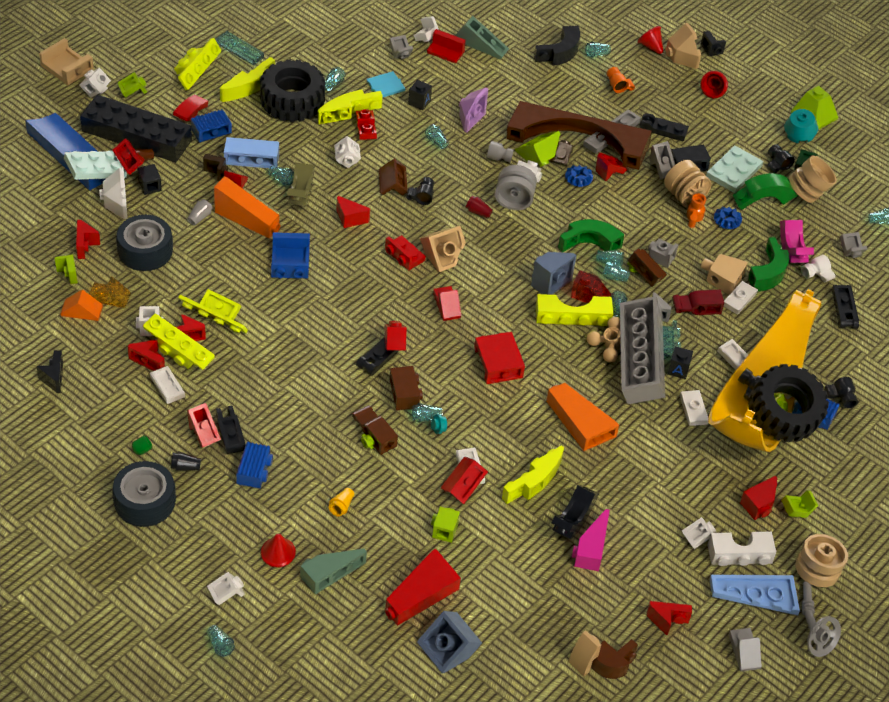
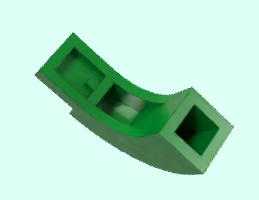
[733,173,798,210]
[558,219,624,255]
[748,237,789,292]

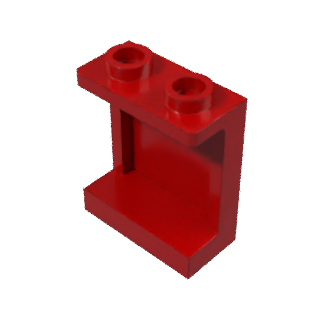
[474,331,525,384]

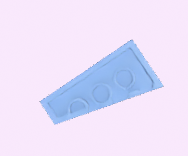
[710,575,800,615]

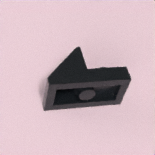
[36,350,63,393]

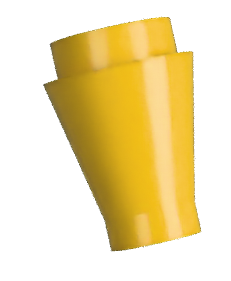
[328,488,355,517]

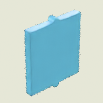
[367,71,405,98]

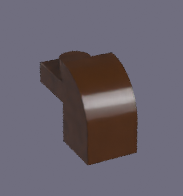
[591,639,638,679]

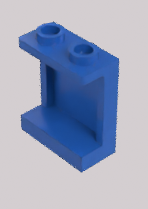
[271,232,310,278]

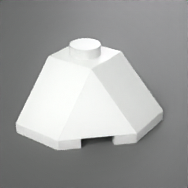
[99,167,127,219]

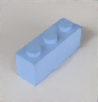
[224,137,279,169]

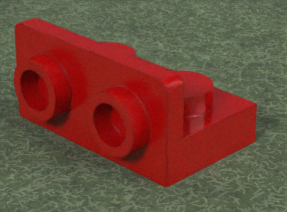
[385,235,426,271]

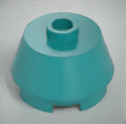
[784,109,818,143]

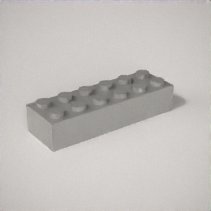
[620,296,666,404]

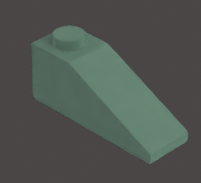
[456,16,509,59]
[300,549,367,595]

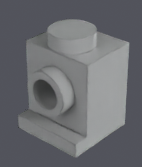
[648,238,679,268]

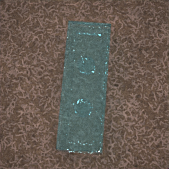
[216,31,264,65]

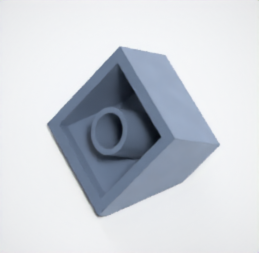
[531,252,577,295]
[417,611,482,673]

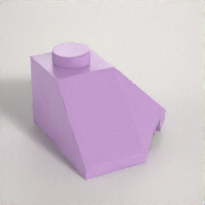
[459,87,488,133]

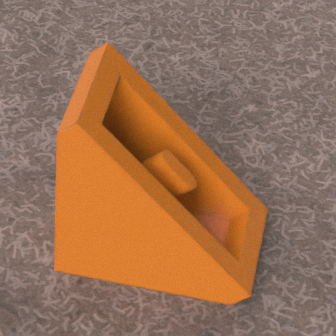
[61,289,103,321]

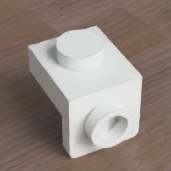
[414,16,439,42]

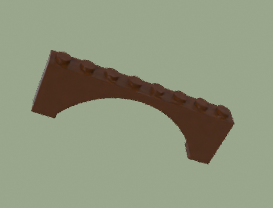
[507,101,652,170]

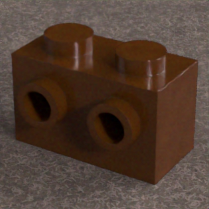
[389,366,423,411]

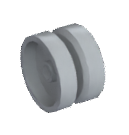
[495,165,537,210]

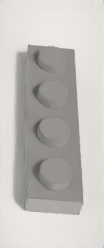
[583,110,641,154]

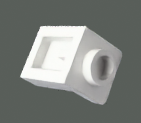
[682,517,716,549]
[207,572,245,605]

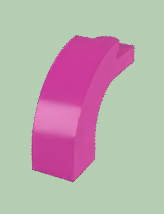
[780,220,814,263]

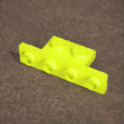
[174,38,221,90]
[178,289,248,333]
[143,314,215,370]

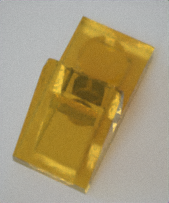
[89,277,131,308]

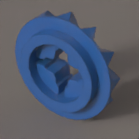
[565,164,593,187]
[714,206,743,229]

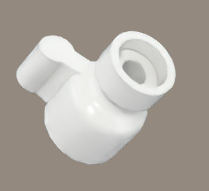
[801,254,835,282]

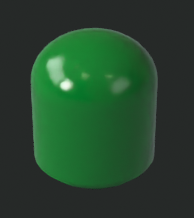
[132,435,153,455]

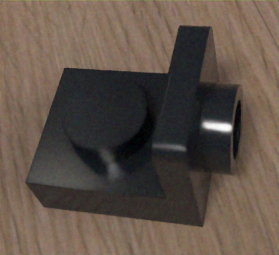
[701,31,726,56]

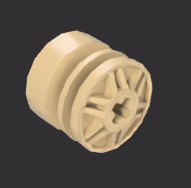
[789,156,837,203]
[664,160,712,207]

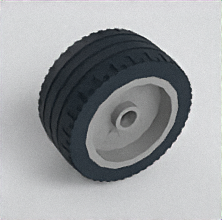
[116,214,173,271]
[112,461,176,527]

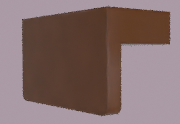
[379,158,408,196]
[627,248,667,287]

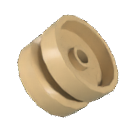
[795,534,848,587]

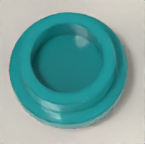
[431,414,447,434]

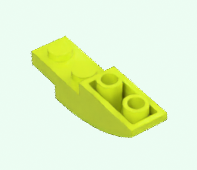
[220,57,275,102]
[318,89,383,125]
[502,445,564,504]

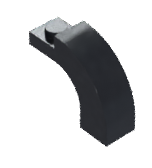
[534,25,580,66]
[551,485,599,539]

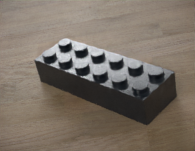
[80,94,192,163]

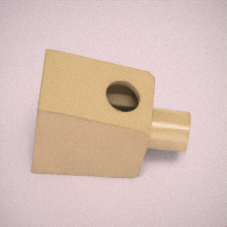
[701,254,748,295]

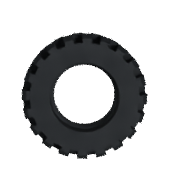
[260,59,325,122]
[748,364,829,442]

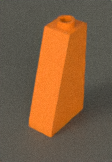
[214,176,281,239]
[546,383,619,451]

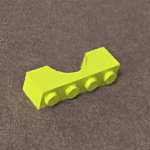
[536,294,613,326]

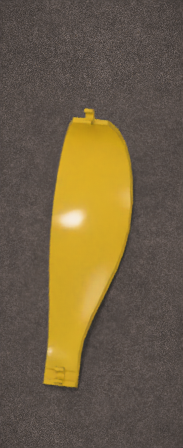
[708,289,821,452]

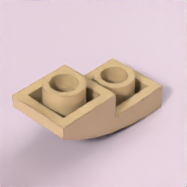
[569,630,601,677]

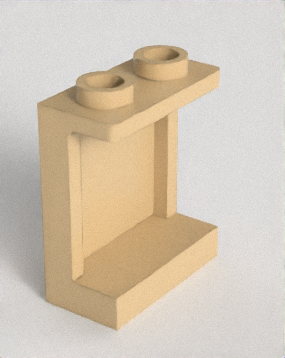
[39,38,94,85]

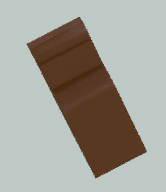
[352,405,398,455]

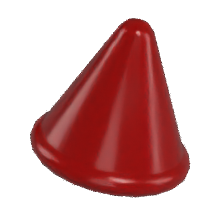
[638,26,663,54]
[700,71,728,98]
[260,534,296,567]

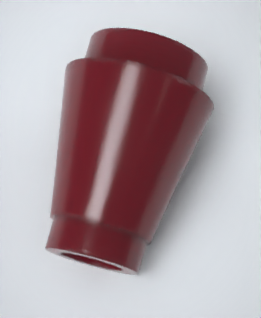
[465,195,493,219]

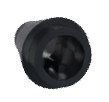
[170,451,201,471]

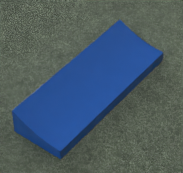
[25,113,105,191]

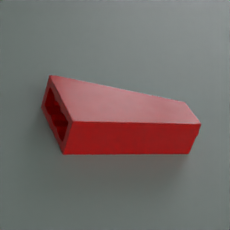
[385,549,461,626]

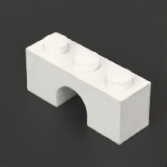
[708,531,776,566]

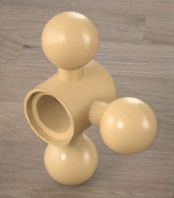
[586,317,621,363]

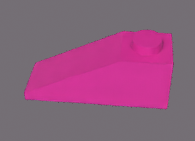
[572,509,610,571]

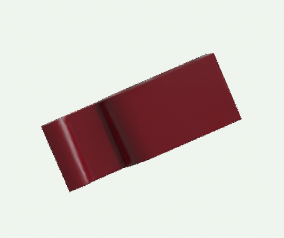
[672,289,724,315]

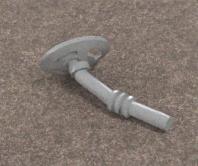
[802,581,841,657]

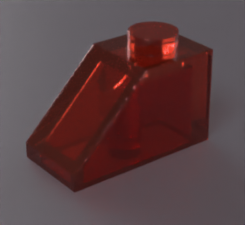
[571,270,612,303]

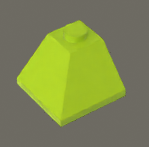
[791,86,838,130]
[515,131,560,167]

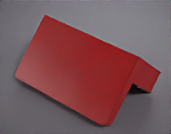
[427,29,466,63]
[441,457,488,504]

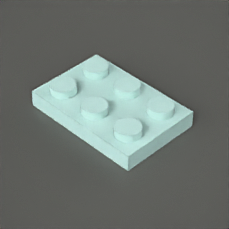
[706,145,764,193]
[64,151,127,180]

